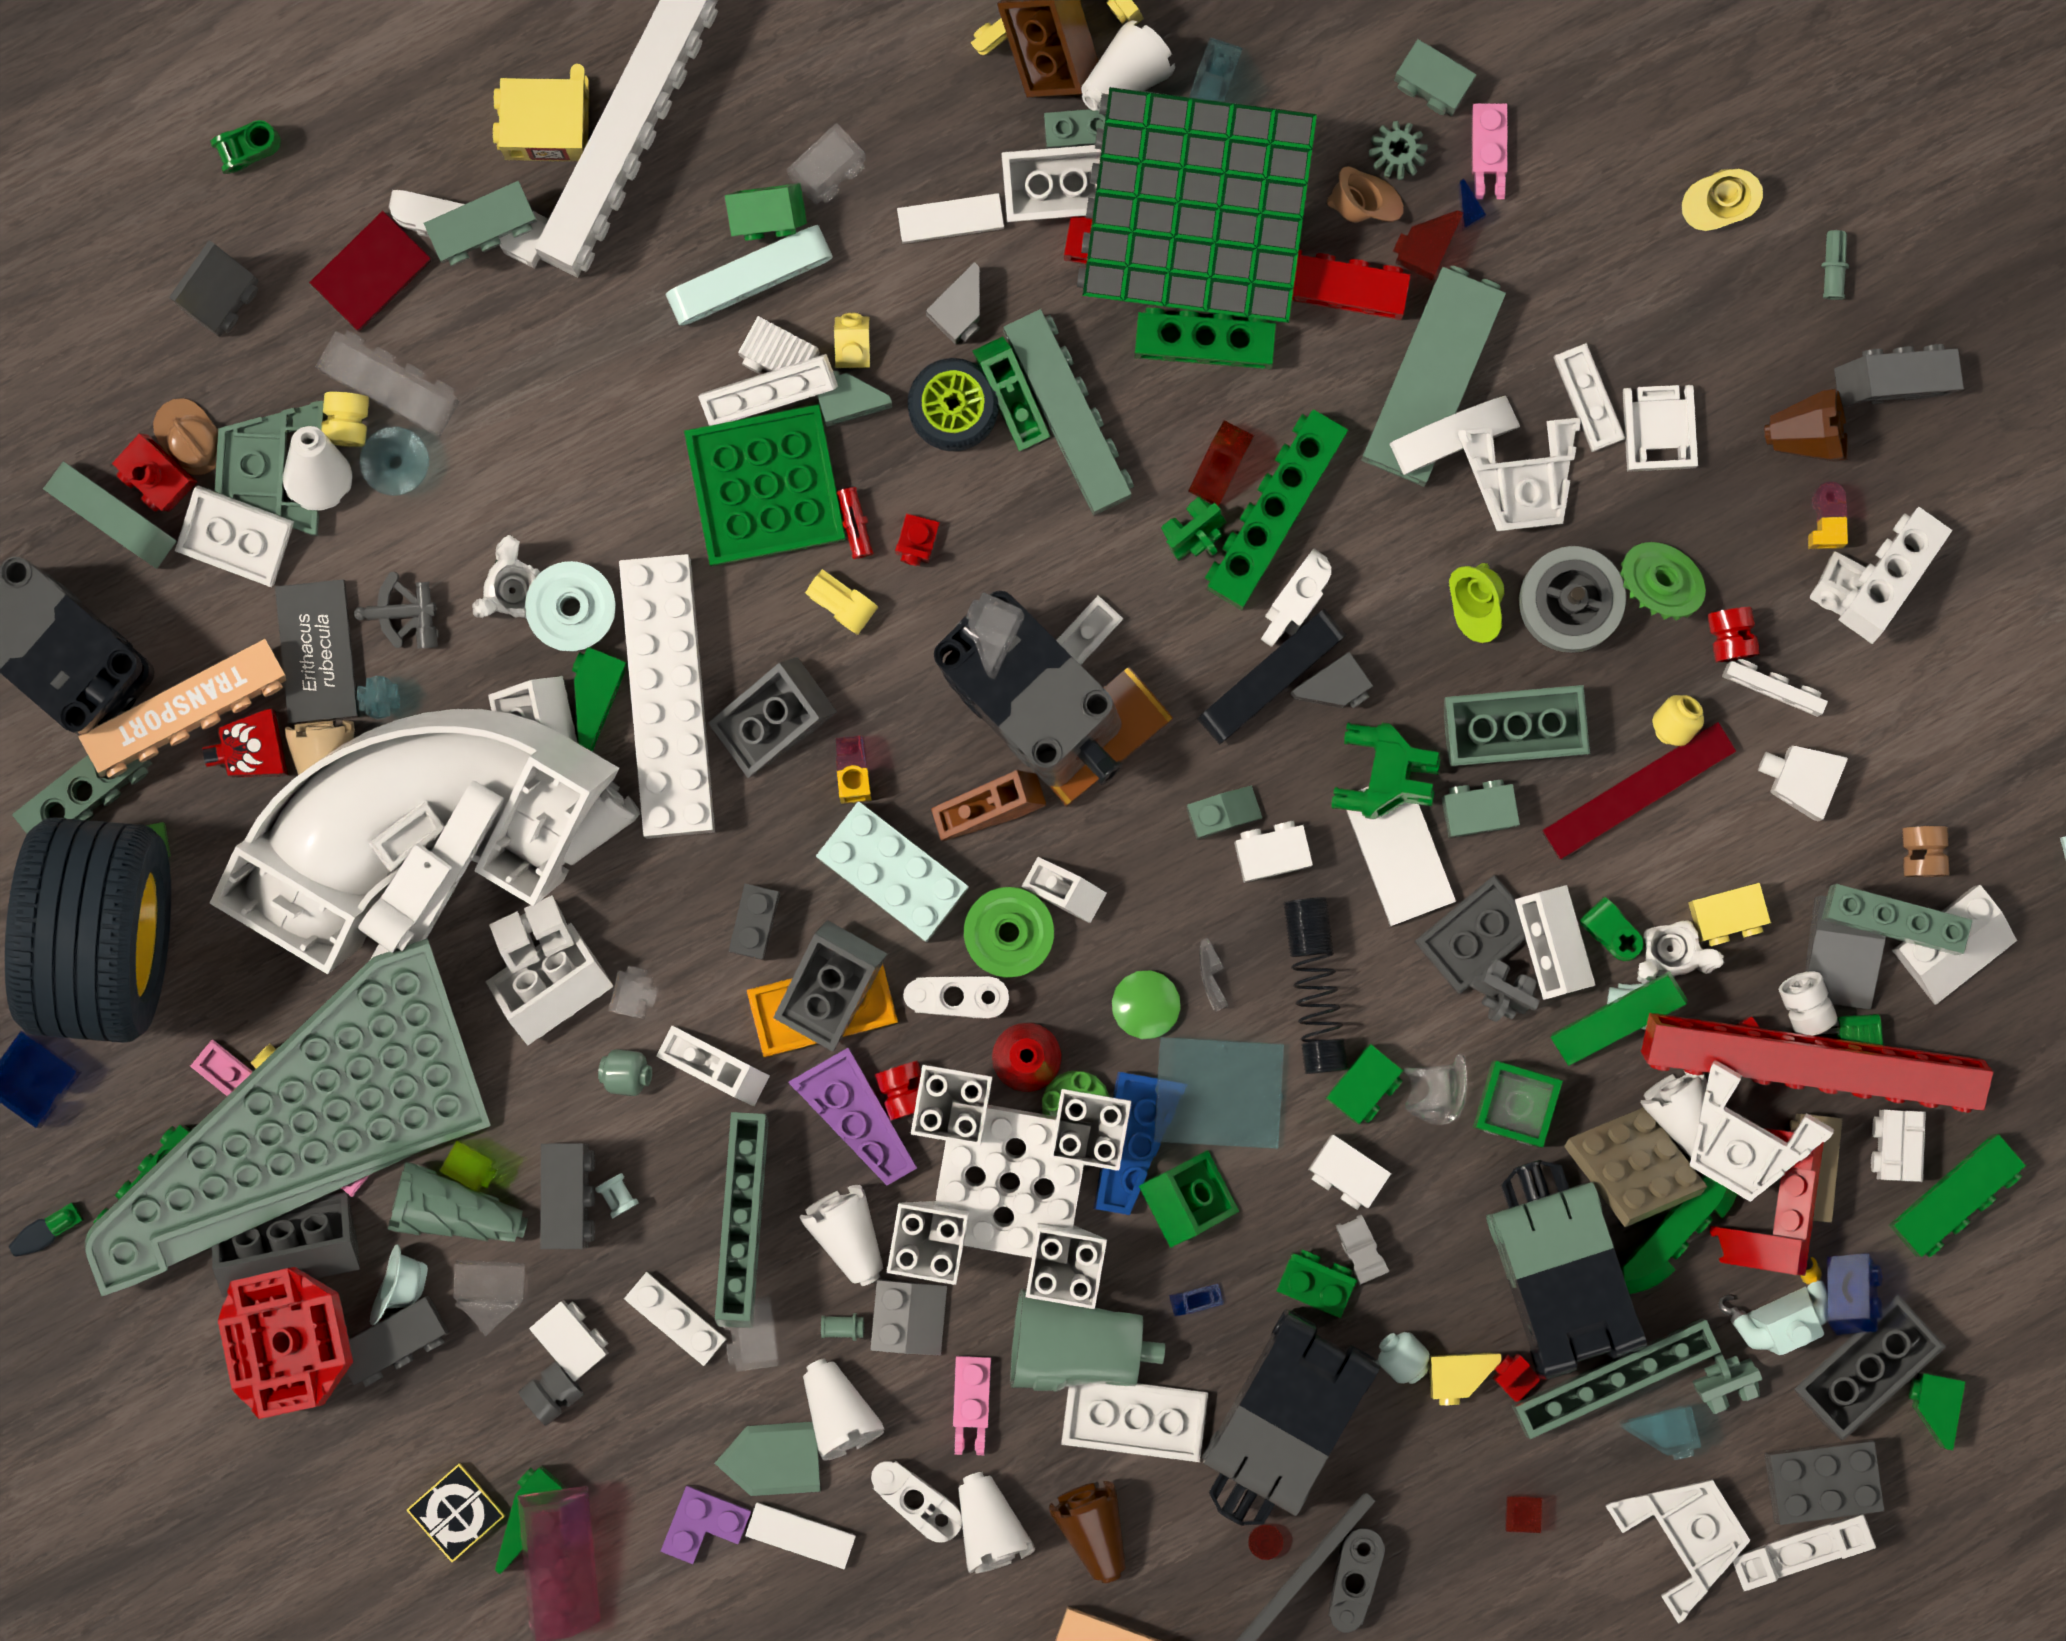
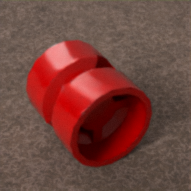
[1707,607,1760,663]
[875,1060,921,1121]

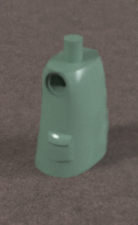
[1010,1289,1165,1392]

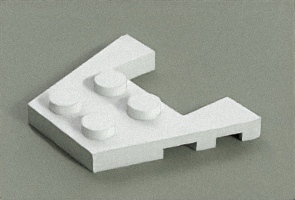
[1458,418,1581,531]
[1690,1060,1834,1202]
[1606,1479,1750,1623]

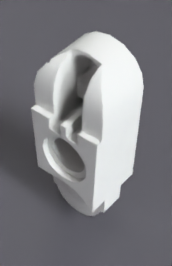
[388,190,465,237]
[1261,548,1331,647]
[903,976,1009,1019]
[871,1461,962,1542]

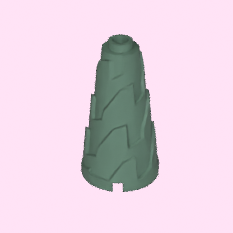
[388,1162,528,1242]

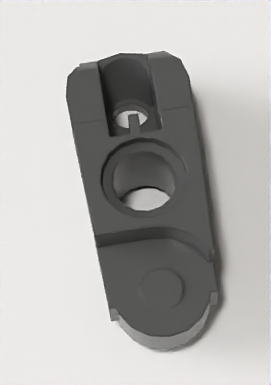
[1328,1527,1385,1633]

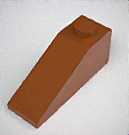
[931,770,1046,841]

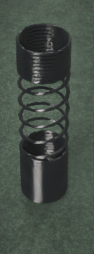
[1283,897,1349,1074]

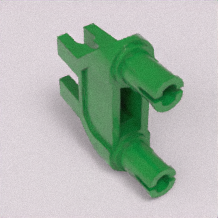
[1332,722,1441,819]

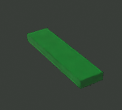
[1550,971,1688,1066]

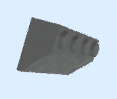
[212,1192,360,1298]

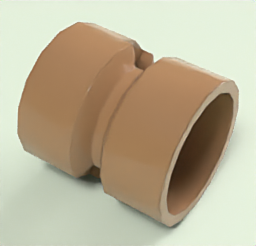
[1902,826,1949,877]

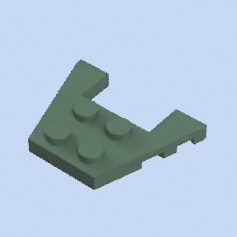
[215,401,325,536]

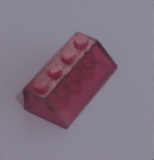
[518,1486,600,1641]

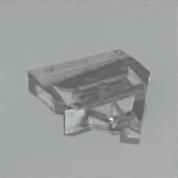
[453,1260,525,1336]

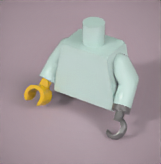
[1718,1257,1833,1355]

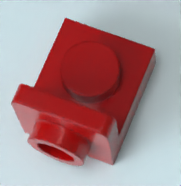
[895,513,940,567]

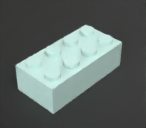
[816,801,969,943]

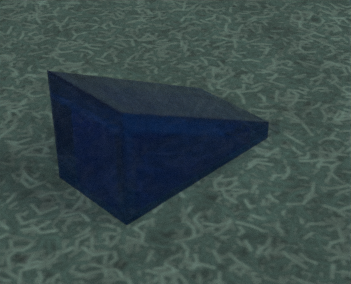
[1458,179,1486,231]
[1169,1283,1223,1316]

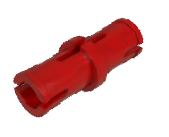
[836,487,874,559]

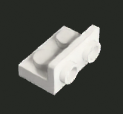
[1810,551,1881,615]

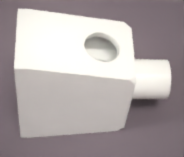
[1758,746,1847,822]

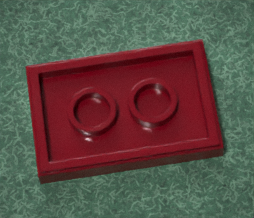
[309,210,432,332]

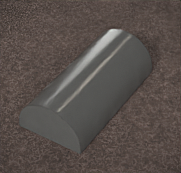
[1794,1295,1946,1441]

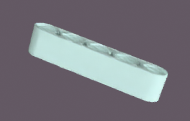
[665,225,833,326]

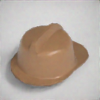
[1327,166,1404,223]
[153,398,218,475]

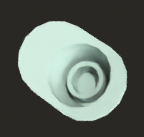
[370,1244,428,1325]

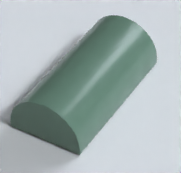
[1444,685,1590,766]

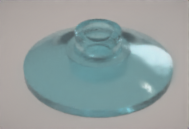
[360,427,429,496]

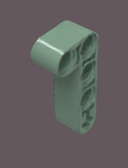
[43,461,177,569]

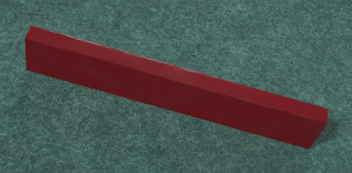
[1542,722,1736,860]

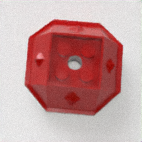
[218,1267,353,1419]

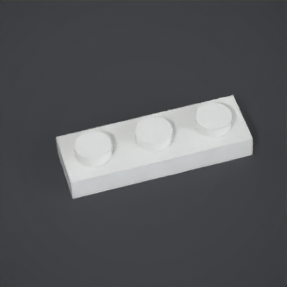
[1722,659,1828,717]
[624,1272,727,1366]

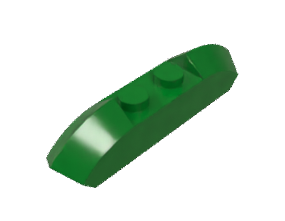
[1620,1174,1737,1294]

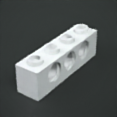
[1838,506,1953,644]

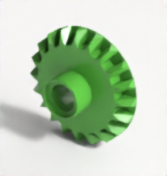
[1620,542,1706,621]
[964,887,1054,978]

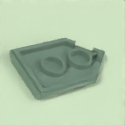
[714,1422,821,1496]

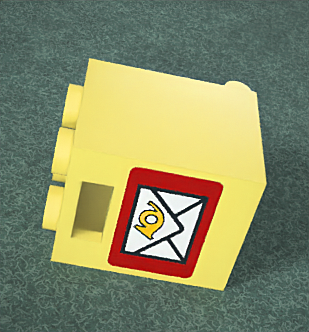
[493,64,589,161]

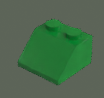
[1139,1150,1239,1248]

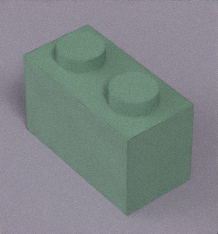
[1394,39,1476,116]
[1442,779,1520,838]

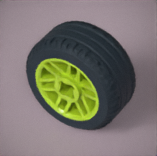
[908,358,999,451]

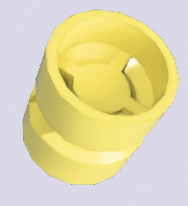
[321,392,369,447]

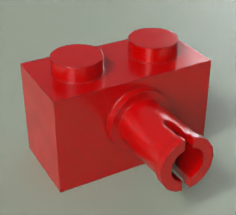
[112,433,197,512]

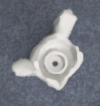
[472,535,540,618]
[1637,921,1724,984]

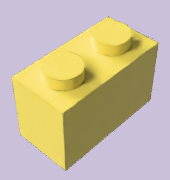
[1688,883,1771,946]

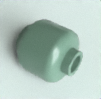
[598,1049,652,1096]

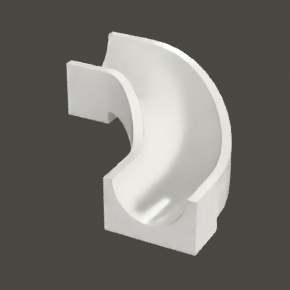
[210,709,619,974]

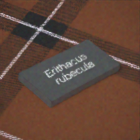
[275,579,359,724]

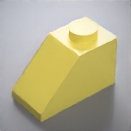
[1429,1352,1501,1405]

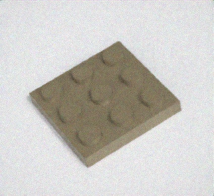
[1564,1108,1707,1227]

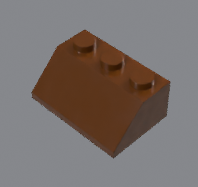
[997,0,1098,97]

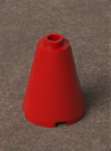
[992,1023,1061,1092]

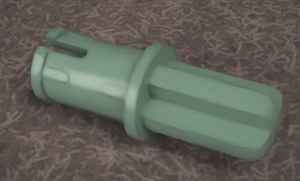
[1821,230,1849,300]

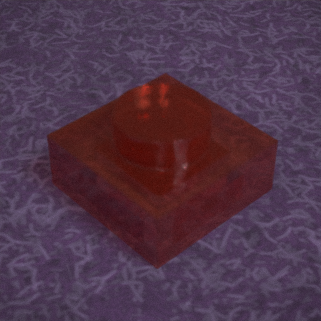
[1505,1496,1542,1533]

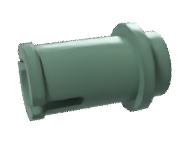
[821,1313,864,1341]

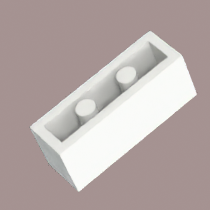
[1515,885,1595,1000]

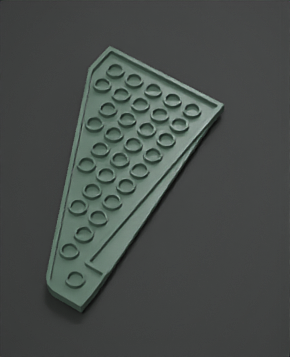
[85,938,491,1296]

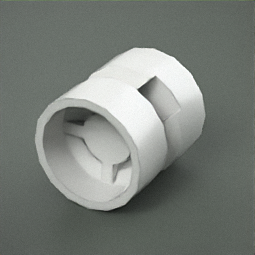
[1779,971,1838,1036]

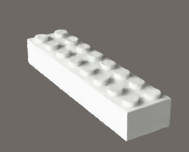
[619,554,715,839]

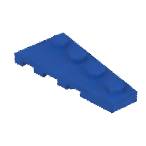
[1093,1072,1187,1215]

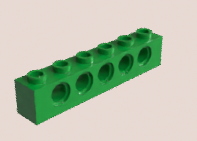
[1204,409,1348,611]

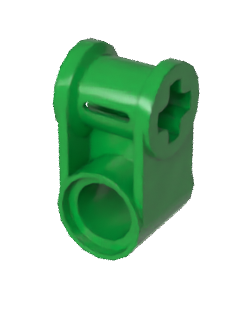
[210,120,281,174]
[1579,897,1644,962]

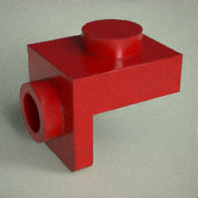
[1492,1354,1540,1402]

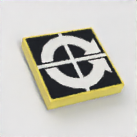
[407,1463,506,1562]

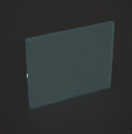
[1154,1037,1284,1149]

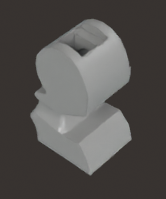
[1336,1214,1390,1285]

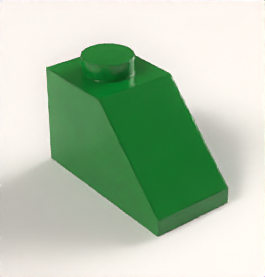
[1909,1372,1965,1451]

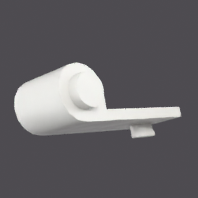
[358,843,452,953]

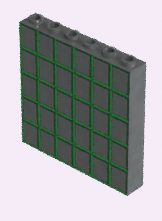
[1077,87,1317,323]

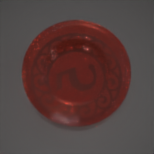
[1248,1524,1283,1560]

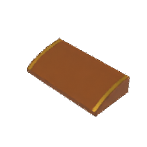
[1048,667,1173,807]

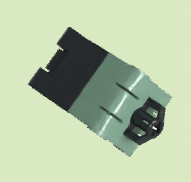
[1486,1159,1647,1380]

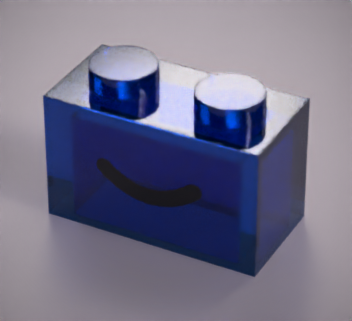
[1827,1253,1883,1335]

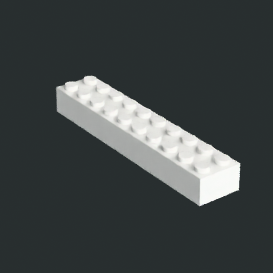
[535,0,718,278]

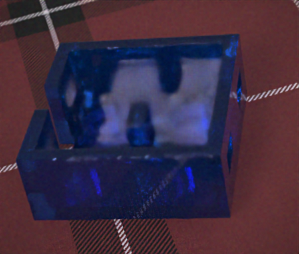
[0,1031,82,1128]

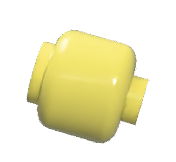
[1652,695,1704,746]

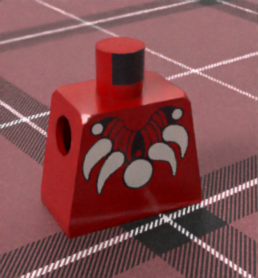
[202,709,288,778]

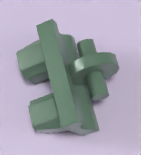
[1692,1352,1762,1414]

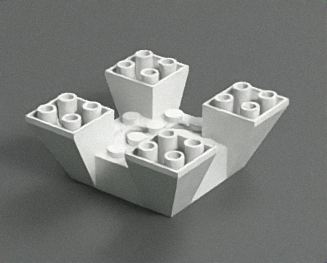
[887,1064,1131,1309]

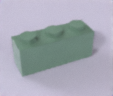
[423,181,537,266]

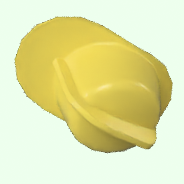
[1682,169,1763,231]

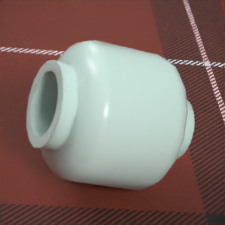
[1378,1332,1430,1384]

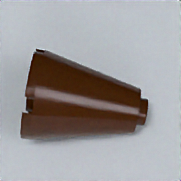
[1049,1481,1126,1583]

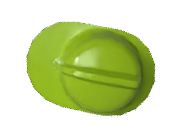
[1449,563,1505,643]

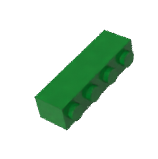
[1888,1134,2026,1258]

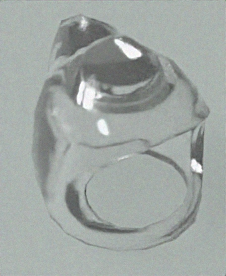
[1403,1054,1467,1125]

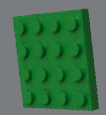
[684,405,846,567]

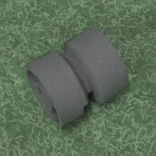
[518,1361,585,1426]

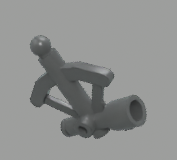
[354,572,439,648]

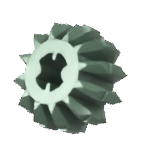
[1369,121,1428,181]

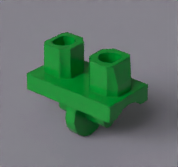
[1161,497,1227,561]

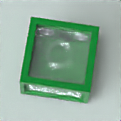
[1472,1061,1563,1148]

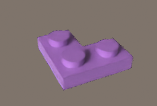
[660,1485,751,1564]

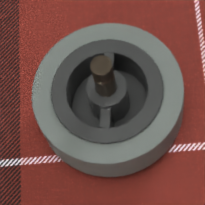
[1519,546,1626,653]

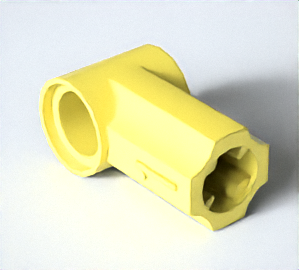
[805,569,878,635]

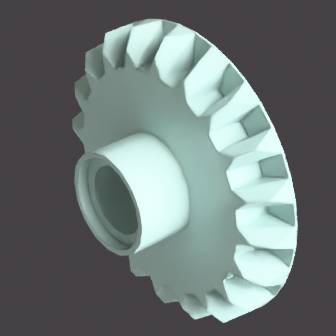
[525,561,616,652]

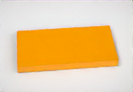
[747,964,898,1057]

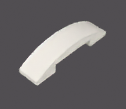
[1390,396,1520,475]
[1733,1514,1876,1591]

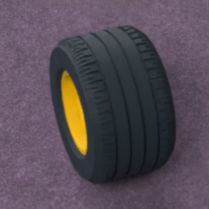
[4,817,171,1043]

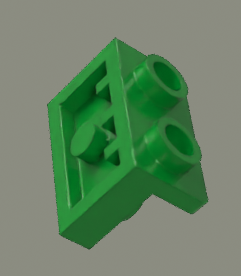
[1276,1249,1358,1318]

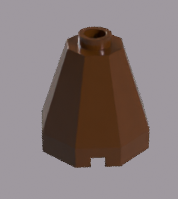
[1764,389,1848,462]

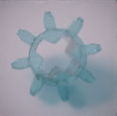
[357,676,400,719]

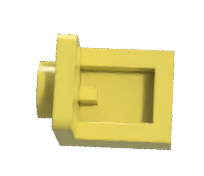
[834,313,870,368]

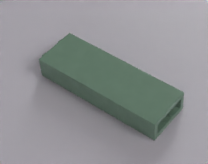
[1361,265,1506,487]

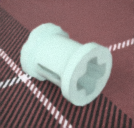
[595,1173,639,1219]

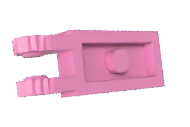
[1472,104,1507,199]
[953,1356,991,1456]

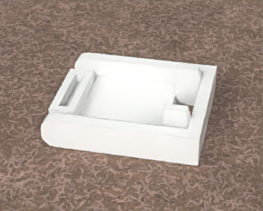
[1623,385,1698,472]

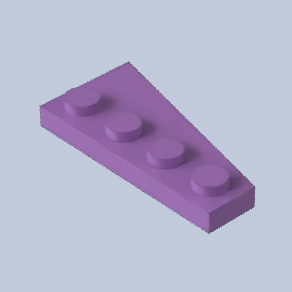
[788,1048,917,1185]

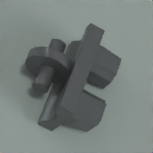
[1470,960,1540,1022]

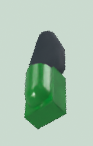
[9,1202,84,1257]

